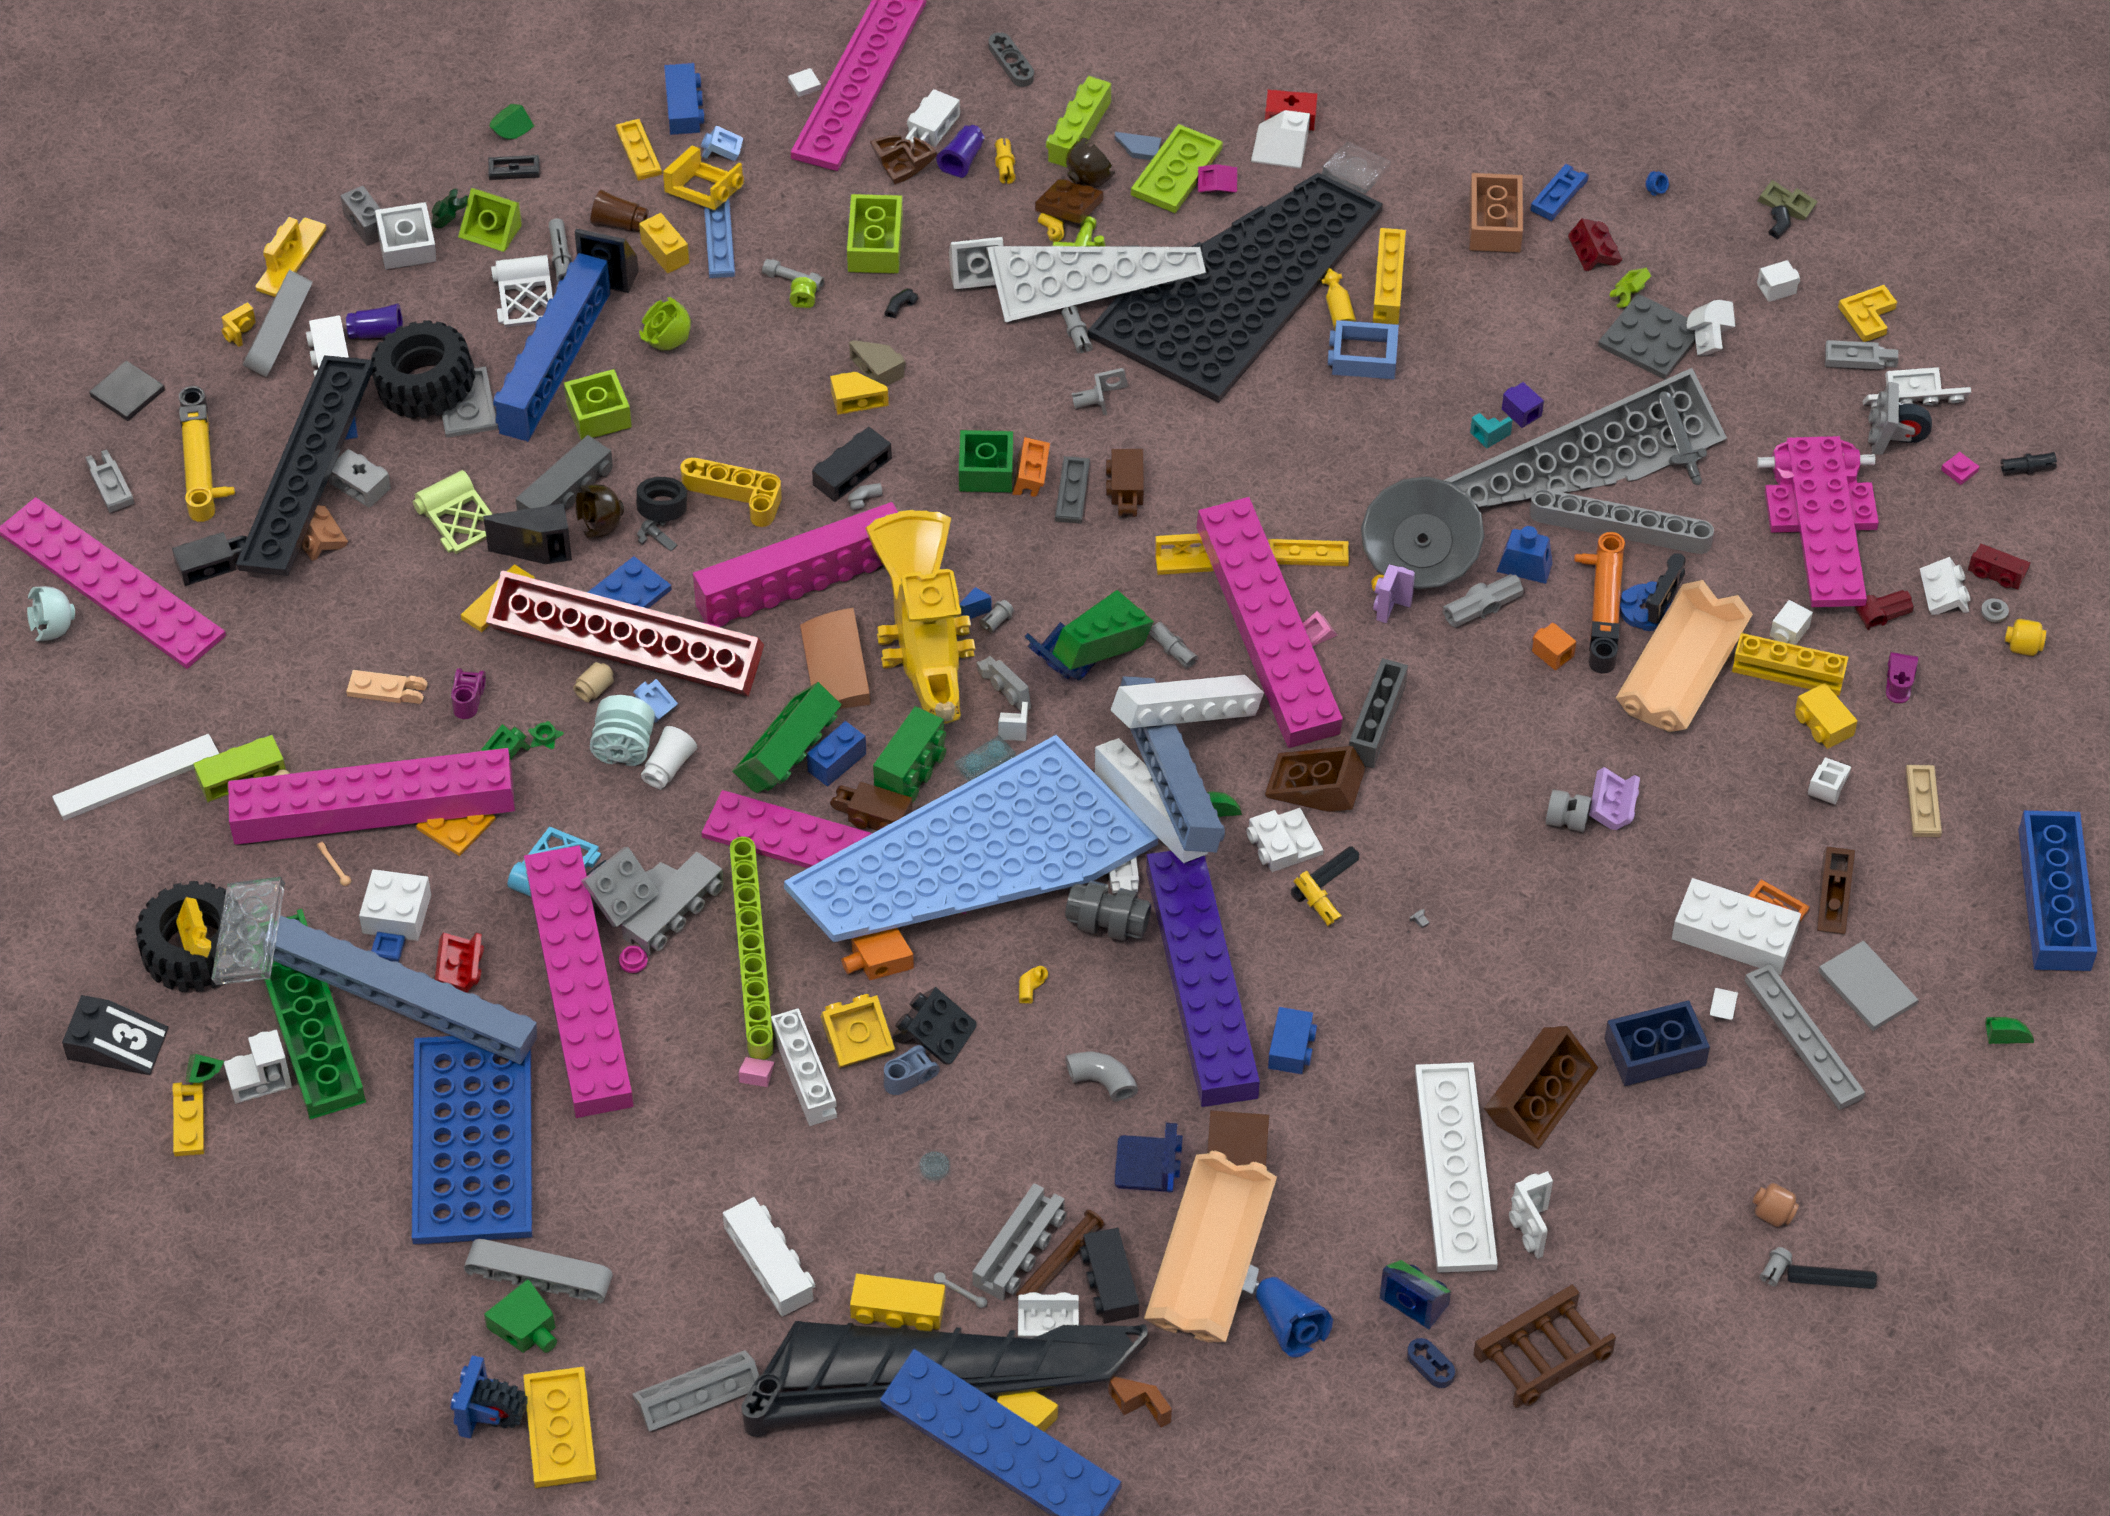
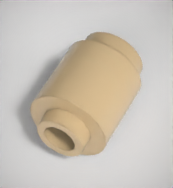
[573,662,614,702]

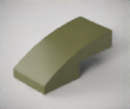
[1757,180,1818,220]

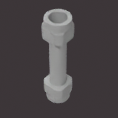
[762,259,825,292]

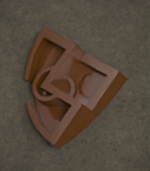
[870,135,937,185]

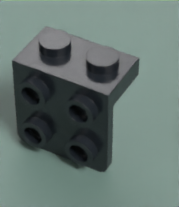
[892,987,977,1064]

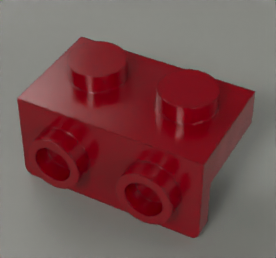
[1568,218,1623,271]

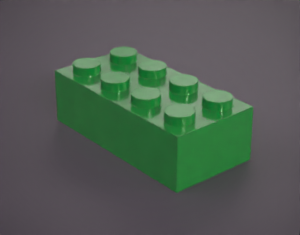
[732,682,842,793]

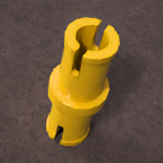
[995,138,1015,184]
[1293,871,1342,927]

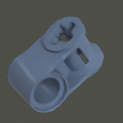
[884,1045,940,1095]

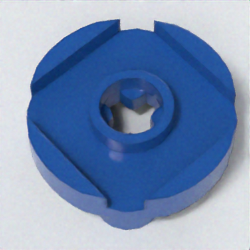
[1620,581,1673,631]

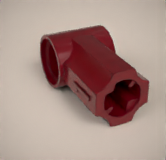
[1854,590,1914,631]

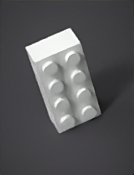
[1672,878,1801,975]

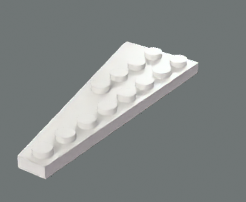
[987,246,1206,322]

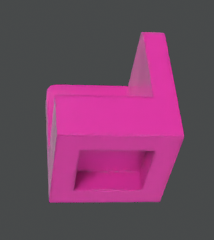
[1198,164,1237,192]

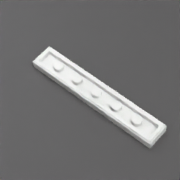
[52,734,219,821]

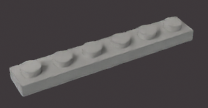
[1745,964,1865,1110]

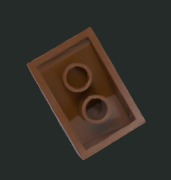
[1265,746,1365,812]

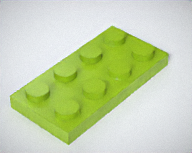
[1131,124,1223,213]

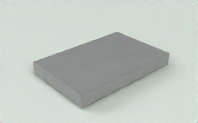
[442,367,498,438]
[1818,940,1918,1031]

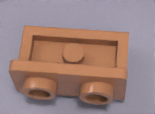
[301,505,348,561]

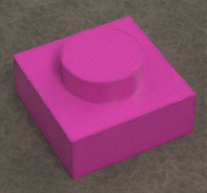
[1941,452,1980,485]

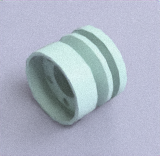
[590,695,655,766]

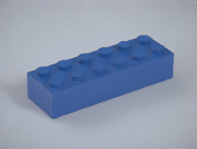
[2018,810,2097,971]

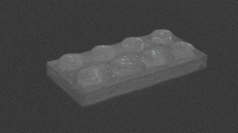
[212,877,285,985]

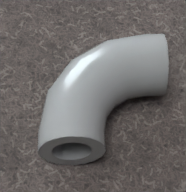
[1065,1051,1138,1102]

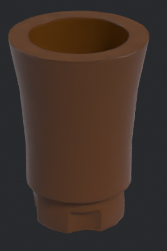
[590,189,649,232]

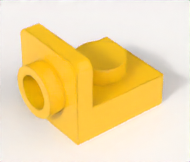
[221,302,256,347]

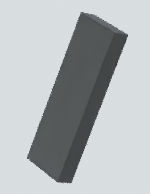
[1055,456,1090,524]

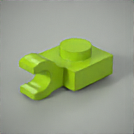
[1609,268,1651,308]

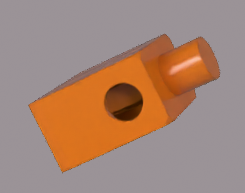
[841,928,914,980]

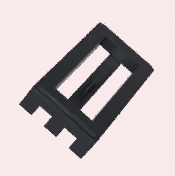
[488,155,540,180]

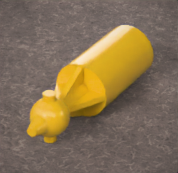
[1322,268,1356,331]

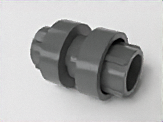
[1065,880,1151,942]

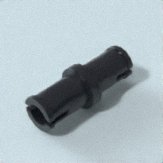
[2000,452,2057,476]

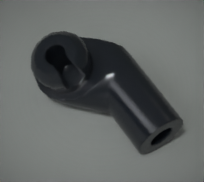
[884,288,918,319]

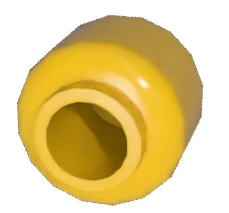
[2005,619,2047,656]

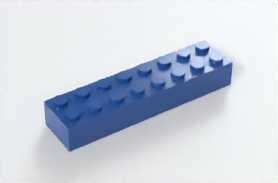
[493,253,611,442]
[880,1349,1122,1516]

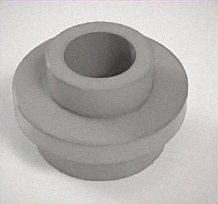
[1981,599,2009,623]

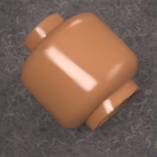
[1752,1183,1799,1227]

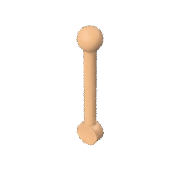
[317,842,351,886]

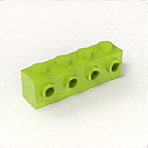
[1046,76,1111,167]

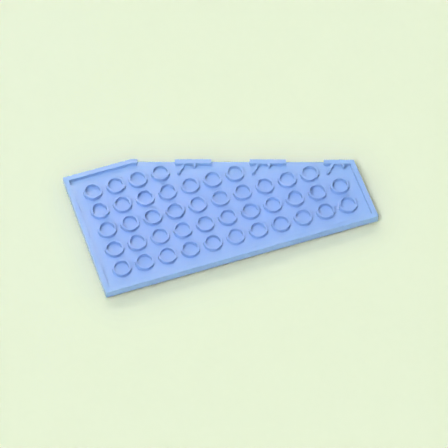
[784,735,1158,942]

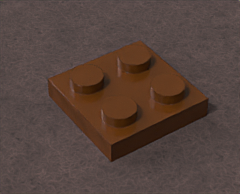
[1035,179,1104,223]

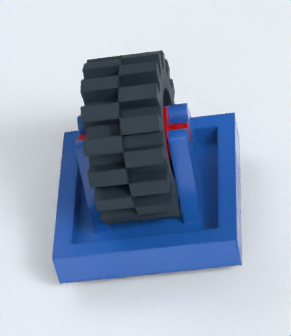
[451,1355,528,1439]

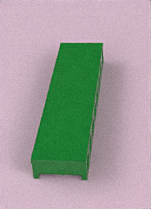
[247,909,366,1120]

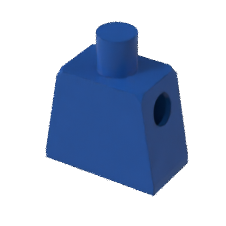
[1497,526,1553,584]

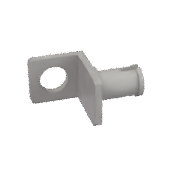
[1072,368,1128,415]

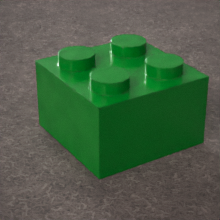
[959,430,1013,492]

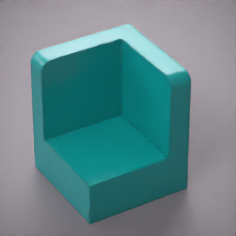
[1470,413,1513,449]

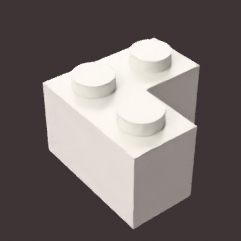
[224,1030,292,1104]

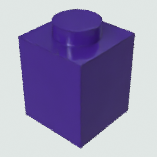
[1502,382,1544,428]

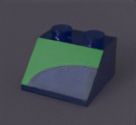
[1379,1260,1451,1330]

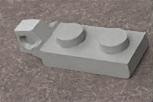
[1825,340,1898,369]
[976,656,1031,711]

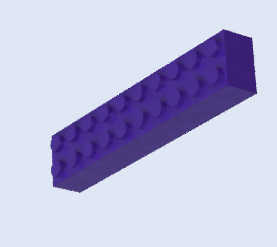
[1146,851,1260,1107]

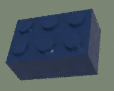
[1604,1000,1710,1086]

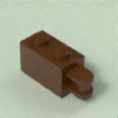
[1106,449,1144,517]
[830,782,913,831]

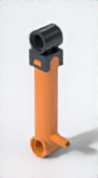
[1574,532,1625,674]

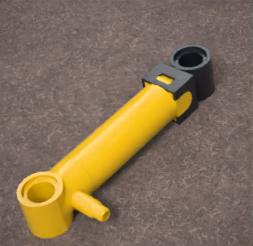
[178,386,235,522]

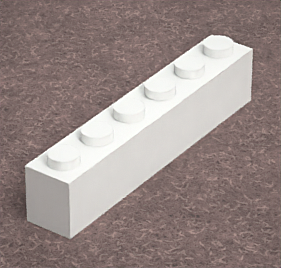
[1111,675,1264,728]
[1095,738,1208,863]

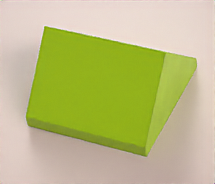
[458,188,522,252]

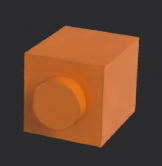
[1532,622,1577,671]

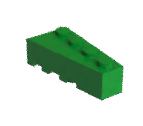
[1052,590,1154,670]

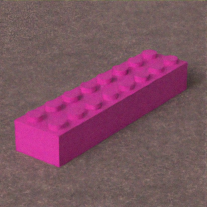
[693,502,898,626]

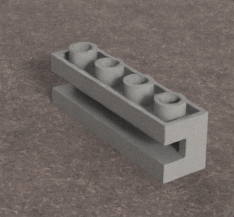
[621,852,724,956]
[972,1183,1067,1301]

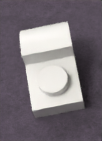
[1808,757,1851,805]

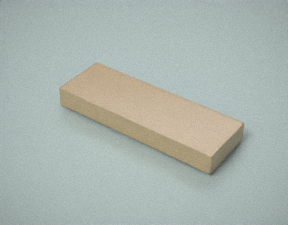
[1906,765,1942,837]

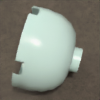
[27,586,75,641]

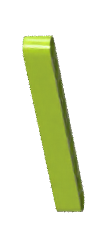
[730,837,774,1060]

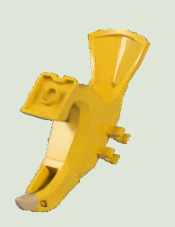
[865,510,975,724]

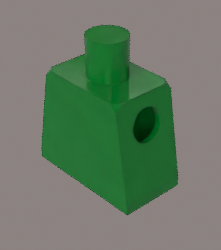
[484,1279,557,1353]

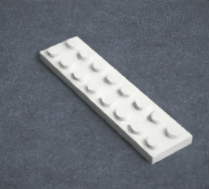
[1415,1063,1498,1273]

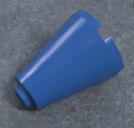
[1256,1277,1333,1357]

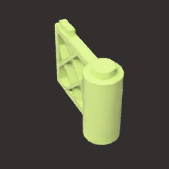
[413,470,492,554]

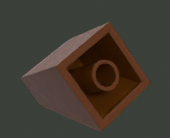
[1207,1110,1269,1166]

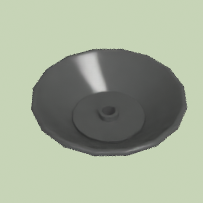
[1361,476,1485,589]

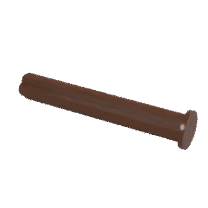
[1016,1210,1105,1299]

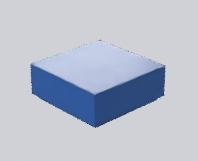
[371,932,406,962]

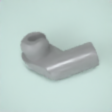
[848,483,882,510]

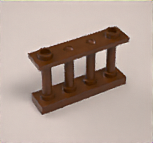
[1473,1284,1616,1408]

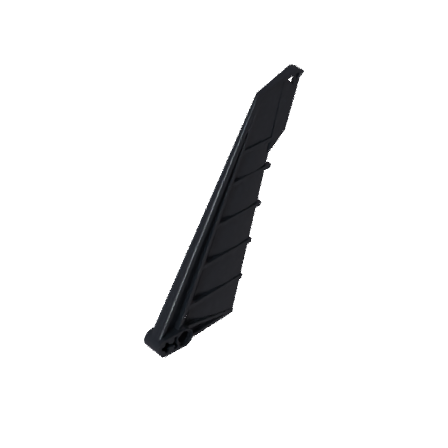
[741,1321,1149,1437]

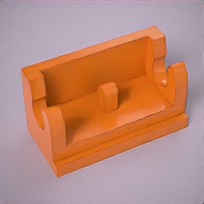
[1012,437,1050,497]

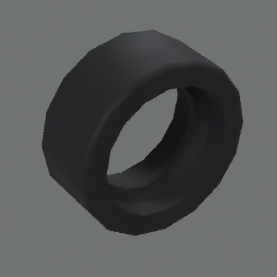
[636,477,687,522]

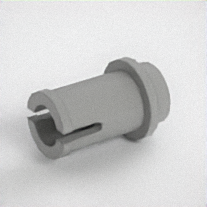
[980,600,1014,633]
[1759,1247,1792,1287]

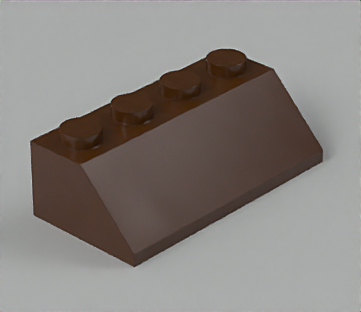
[1483,1026,1598,1149]

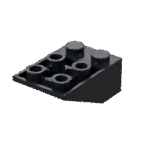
[483,503,572,564]

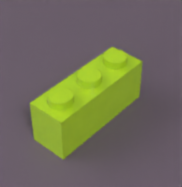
[193,735,286,802]

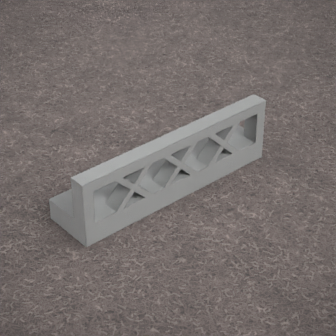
[632,1350,759,1432]

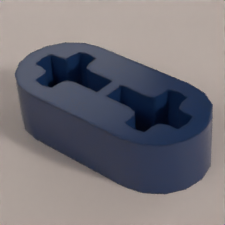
[1407,1338,1455,1388]

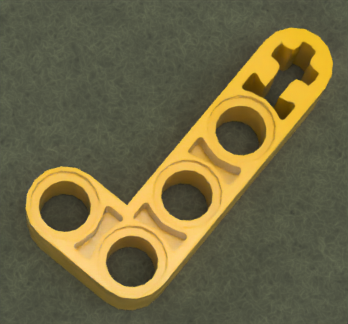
[680,458,782,527]

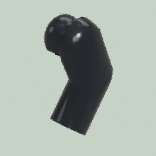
[1768,205,1791,240]

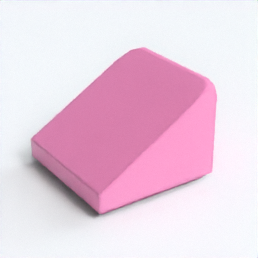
[1303,611,1338,647]
[739,1057,774,1087]

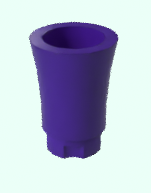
[936,124,985,178]
[346,303,403,339]

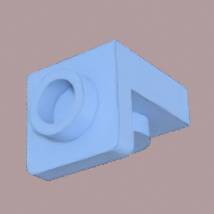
[701,126,743,161]
[633,679,678,723]

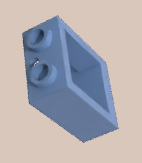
[1328,320,1399,379]

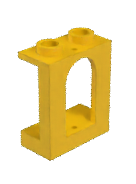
[663,146,744,210]

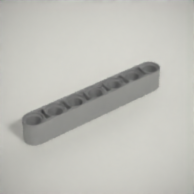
[1530,489,1714,554]

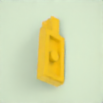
[176,897,211,958]

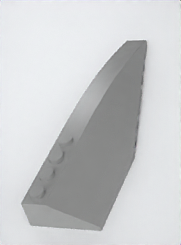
[1444,368,1727,508]

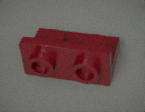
[1968,543,2031,590]

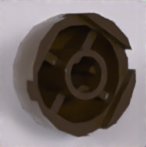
[1066,137,1115,188]
[576,484,624,538]

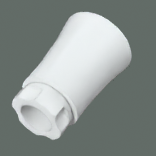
[641,726,697,790]

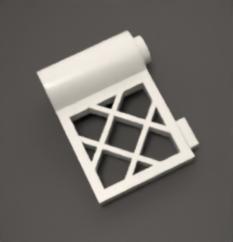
[491,255,553,327]

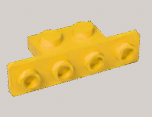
[256,217,326,297]

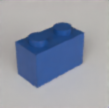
[807,721,866,787]
[1268,1007,1317,1074]

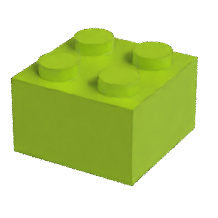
[564,369,632,440]

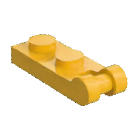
[173,1082,204,1157]

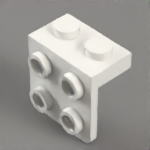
[1509,1171,1553,1259]

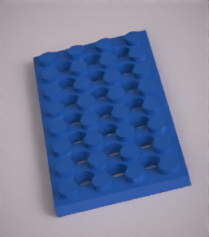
[412,1036,532,1244]

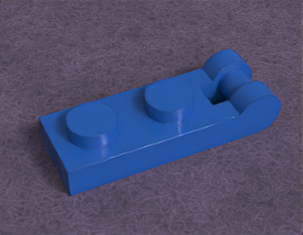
[1530,164,1589,221]

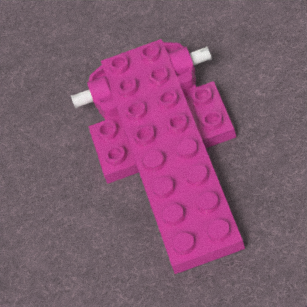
[1757,436,1879,607]

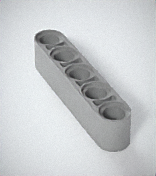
[243,269,313,377]
[464,1239,613,1303]

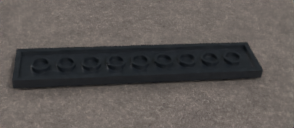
[236,355,374,576]

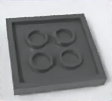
[1598,294,1696,380]

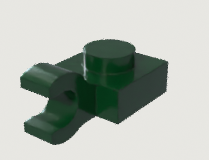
[432,188,468,228]

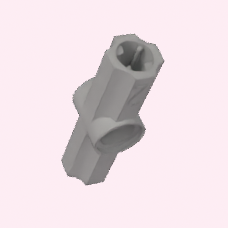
[1443,574,1524,628]

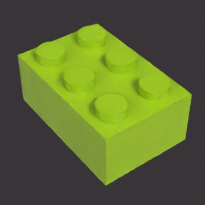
[847,194,903,273]

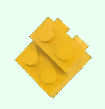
[820,994,895,1068]

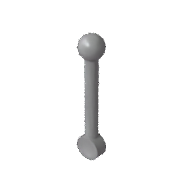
[934,1272,987,1308]

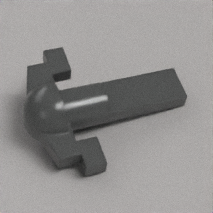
[637,520,678,551]

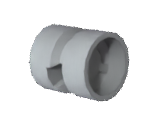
[1545,789,1592,833]

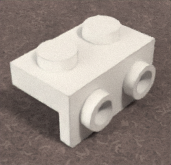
[1920,557,1970,615]
[1018,1292,1079,1339]

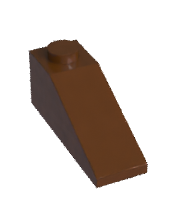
[1817,846,1855,934]

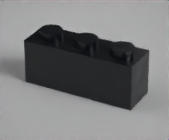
[812,427,892,502]
[1079,1227,1139,1324]

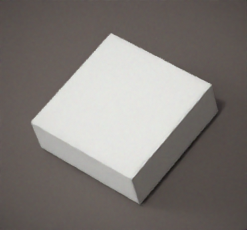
[788,68,821,97]

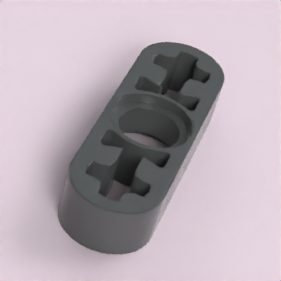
[989,32,1034,87]

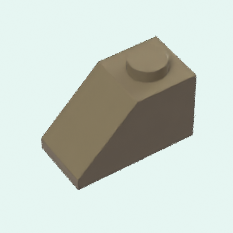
[849,340,906,386]

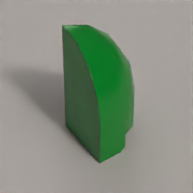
[489,104,534,139]
[1207,791,1242,817]
[1985,1017,2034,1044]
[185,1054,224,1083]

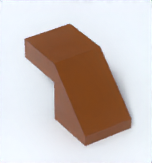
[1108,1377,1172,1427]

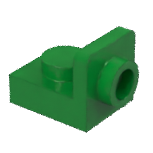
[481,724,531,760]

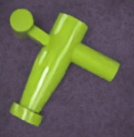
[1053,216,1106,247]

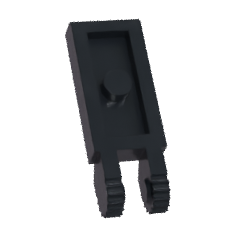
[1645,553,1686,624]

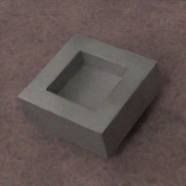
[1238,1265,1259,1304]

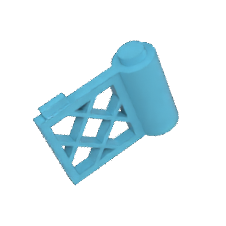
[507,826,601,897]

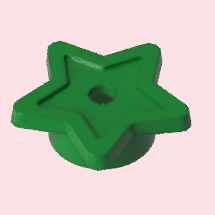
[528,721,564,750]

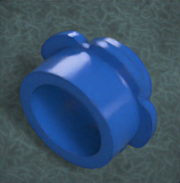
[1645,171,1669,196]

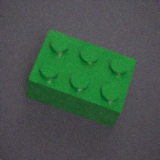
[873,706,947,803]

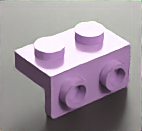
[1373,564,1415,623]
[1589,767,1640,830]

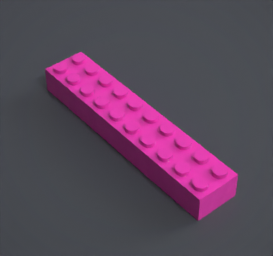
[1196,497,1343,748]
[228,748,515,845]
[524,845,633,1118]

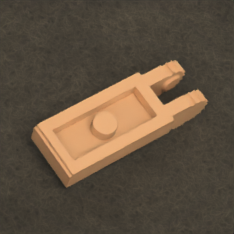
[346,670,428,704]

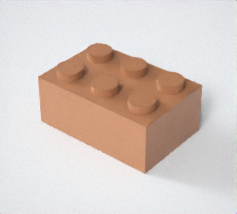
[1469,173,1523,252]

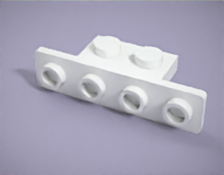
[1863,367,1971,408]

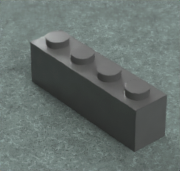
[515,435,613,511]
[1349,658,1408,768]

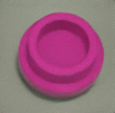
[619,945,648,973]

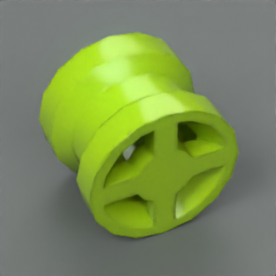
[789,277,816,308]

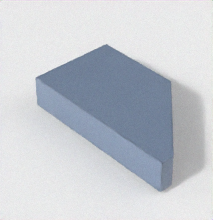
[1115,132,1161,160]

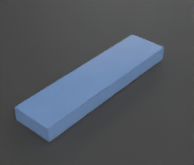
[704,198,735,278]

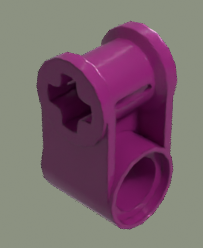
[1886,652,1918,703]
[451,668,486,719]

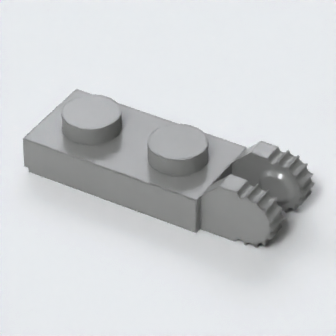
[85,449,135,513]

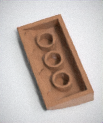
[800,608,870,709]

